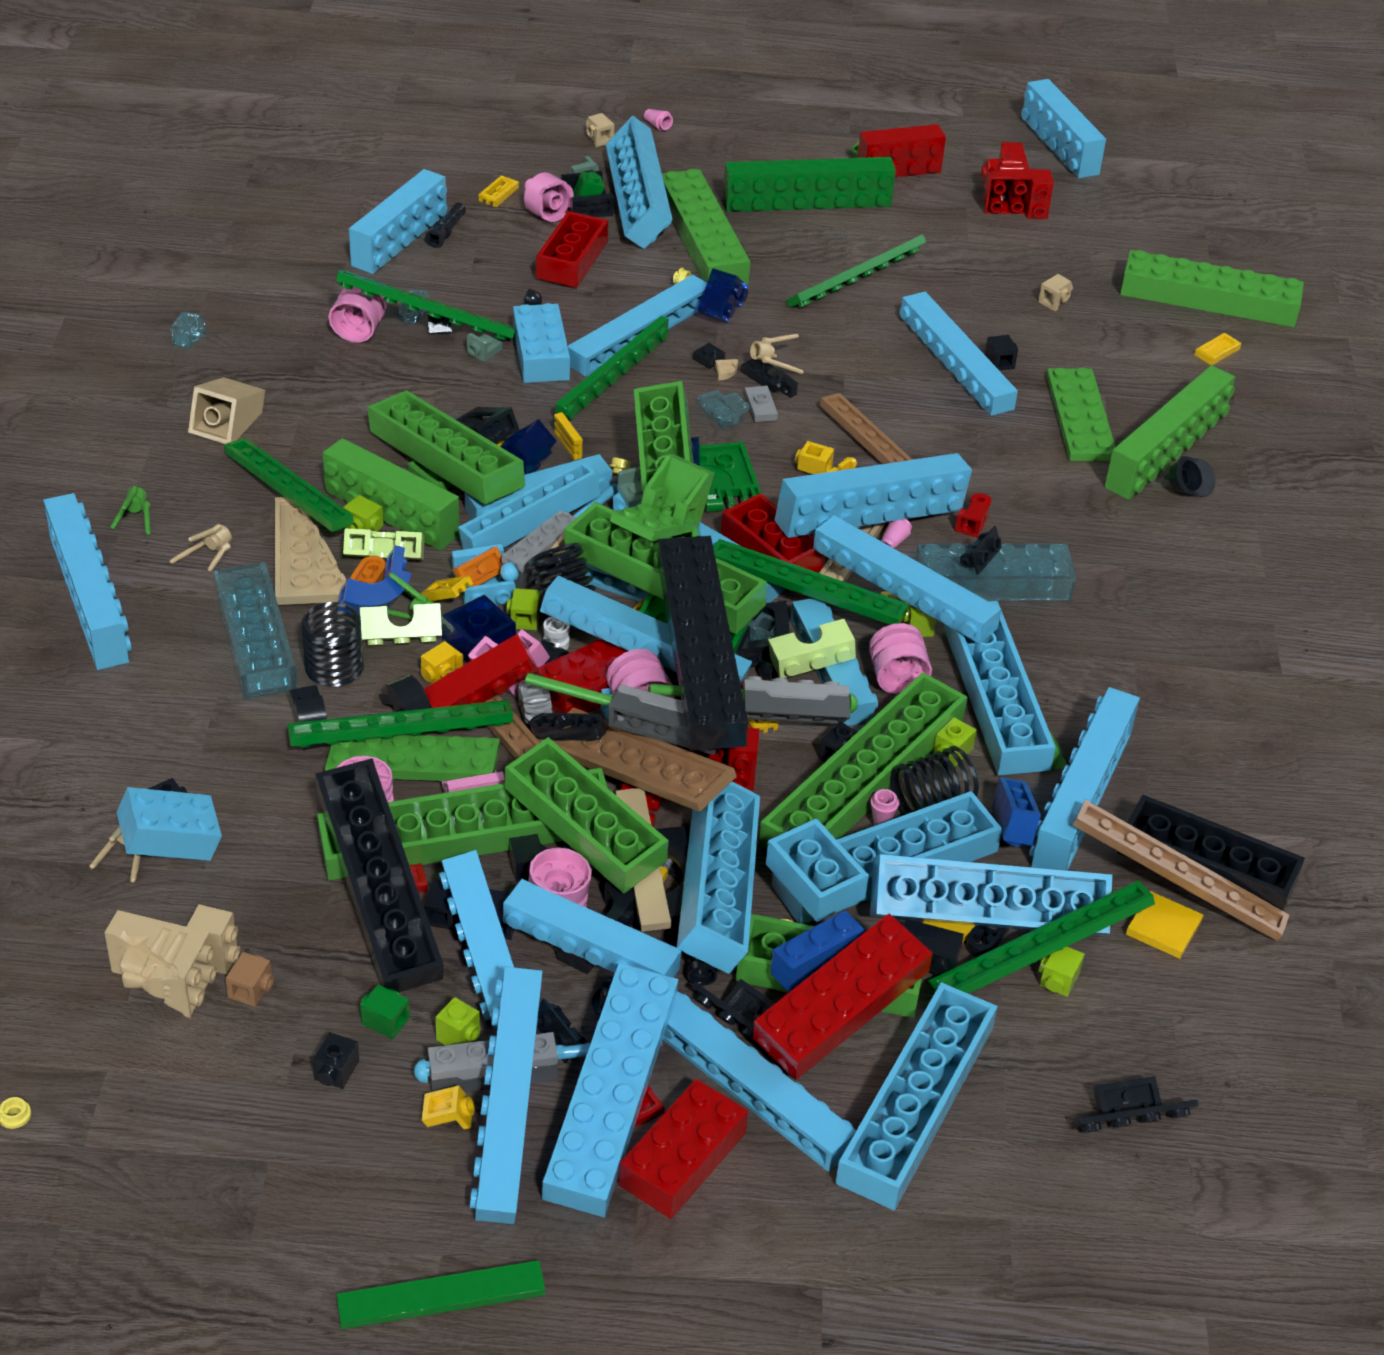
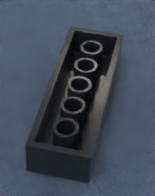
[1117,794,1305,911]

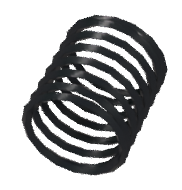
[528,543,596,618]
[302,602,364,687]
[890,746,979,815]

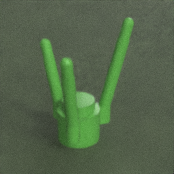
[110,486,151,535]
[387,573,436,620]

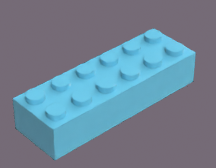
[1021,79,1106,178]
[349,169,447,274]

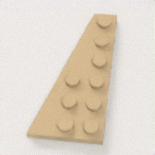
[275,497,346,605]

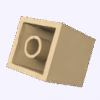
[188,377,265,444]

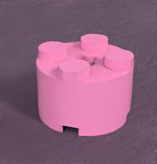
[524,172,574,222]

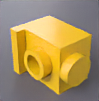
[795,441,834,474]
[421,641,463,683]

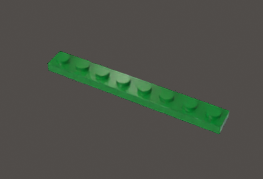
[786,234,926,308]
[336,269,515,340]
[555,316,669,422]
[224,438,354,532]
[713,539,909,625]
[287,700,513,747]
[928,880,1155,994]

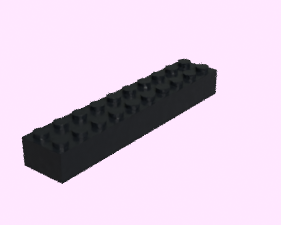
[658,536,748,751]

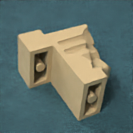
[104,904,240,1018]

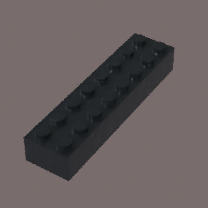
[315,758,444,993]

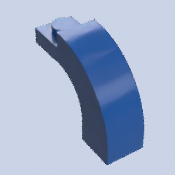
[337,545,411,615]

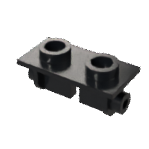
[960,526,1002,575]
[536,998,587,1063]

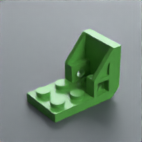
[610,454,715,541]

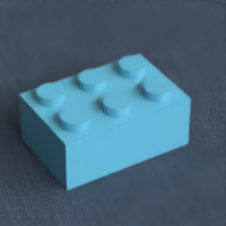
[117,787,222,861]
[766,818,869,922]

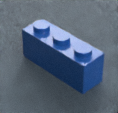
[991,777,1041,846]
[771,910,864,992]

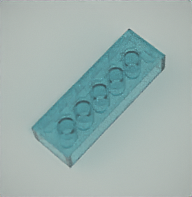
[915,543,1076,600]
[213,562,298,699]

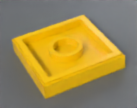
[1126,891,1204,959]

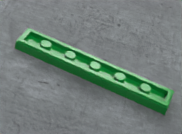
[337,1260,545,1330]

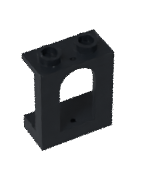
[561,171,614,217]
[455,407,520,444]
[738,601,790,668]

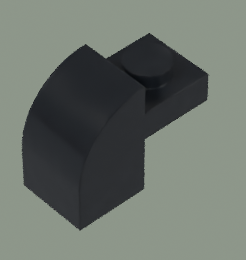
[379,674,432,712]
[290,685,330,751]

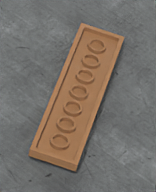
[538,708,737,812]

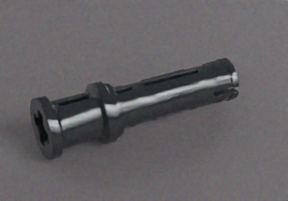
[425,202,466,248]

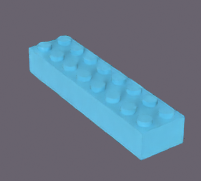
[606,115,673,249]
[775,453,972,538]
[43,493,132,670]
[943,601,1056,775]
[1029,687,1140,871]
[677,782,760,974]
[771,791,1002,924]
[870,854,1112,936]
[542,963,679,1218]
[836,983,998,1211]

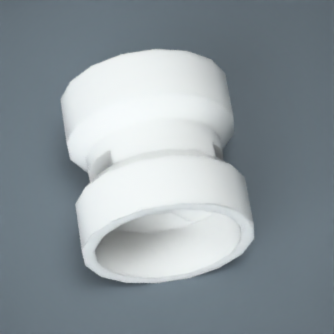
[543,617,570,650]

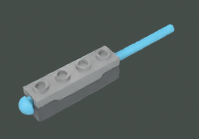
[500,483,618,589]
[414,1032,662,1092]

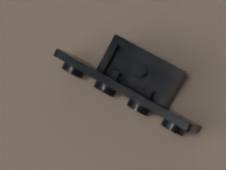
[691,979,775,1042]
[1071,1076,1199,1133]

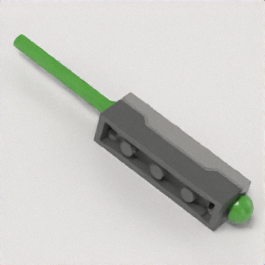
[525,673,717,755]
[648,676,858,725]

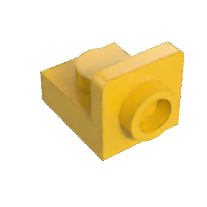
[422,1085,475,1129]

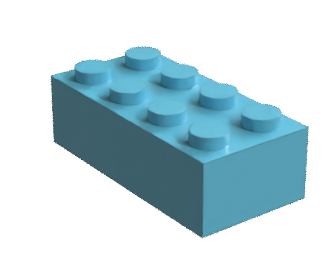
[513,303,570,383]

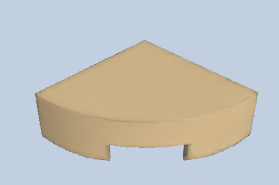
[715,359,738,381]

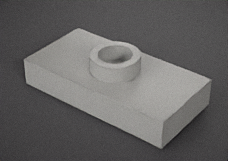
[744,386,778,422]

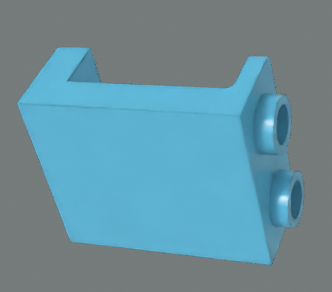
[452,544,516,611]

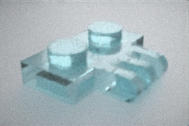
[698,390,750,429]

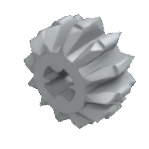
[518,681,552,724]

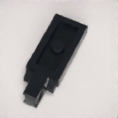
[741,358,798,398]

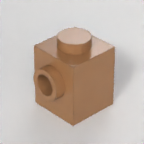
[225,952,274,1007]

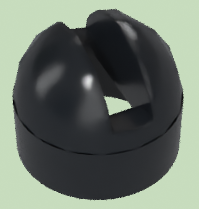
[524,289,542,305]
[758,659,779,681]

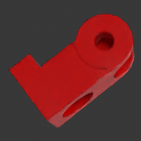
[955,493,992,538]

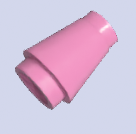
[644,109,673,131]
[881,519,912,549]
[871,789,899,826]

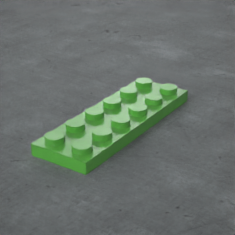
[1046,368,1116,461]
[325,734,500,781]

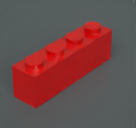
[424,634,539,708]

